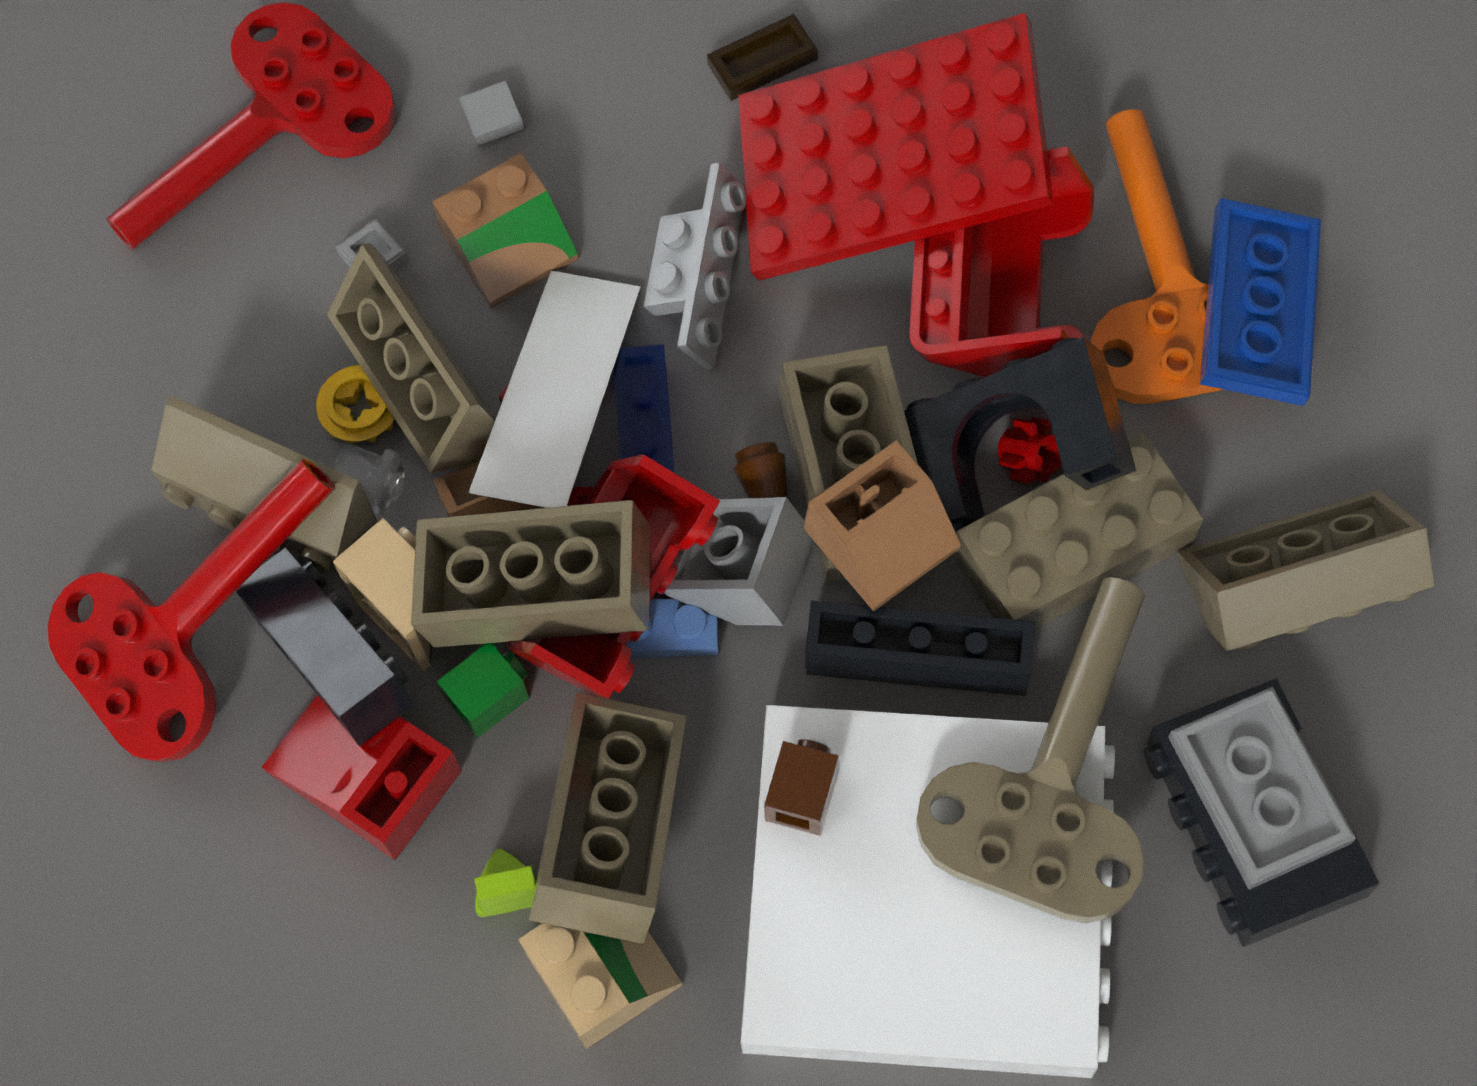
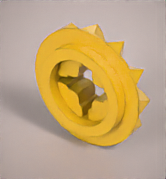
[316,365,395,446]

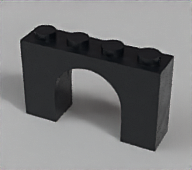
[904,337,1136,533]
[1144,678,1379,947]

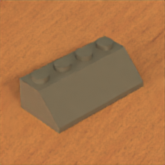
[327,243,495,473]
[778,345,918,582]
[151,395,378,574]
[1177,489,1435,651]

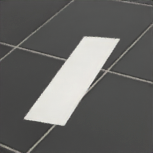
[468,271,641,508]

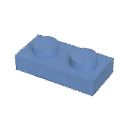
[626,598,719,658]

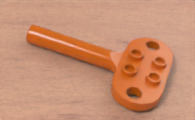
[1090,109,1224,404]

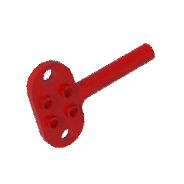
[106,2,396,250]
[47,459,335,762]

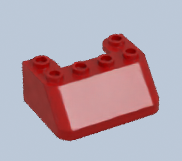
[909,146,1094,378]
[505,454,720,699]

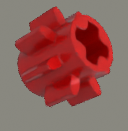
[998,417,1062,484]

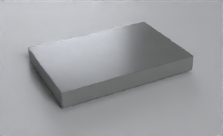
[1168,687,1356,890]

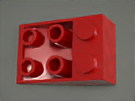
[261,696,462,860]

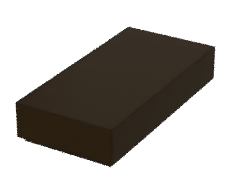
[707,14,818,101]

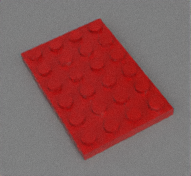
[739,13,1054,281]

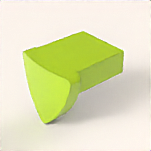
[474,849,536,918]

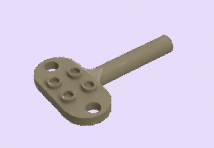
[916,577,1145,923]

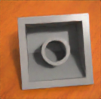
[664,497,813,626]

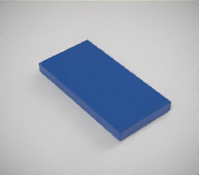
[1200,198,1321,406]

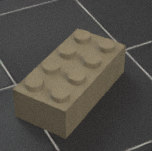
[954,432,1203,630]
[411,500,651,648]
[529,692,687,944]

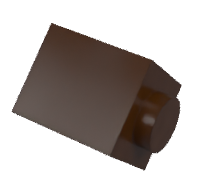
[764,739,839,836]

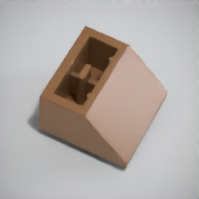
[804,440,961,611]

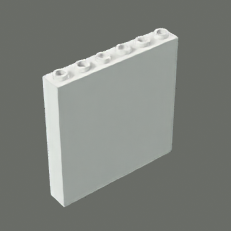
[741,705,1115,1078]

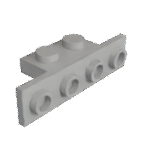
[643,163,746,370]

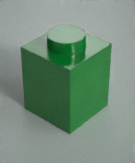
[437,643,529,738]

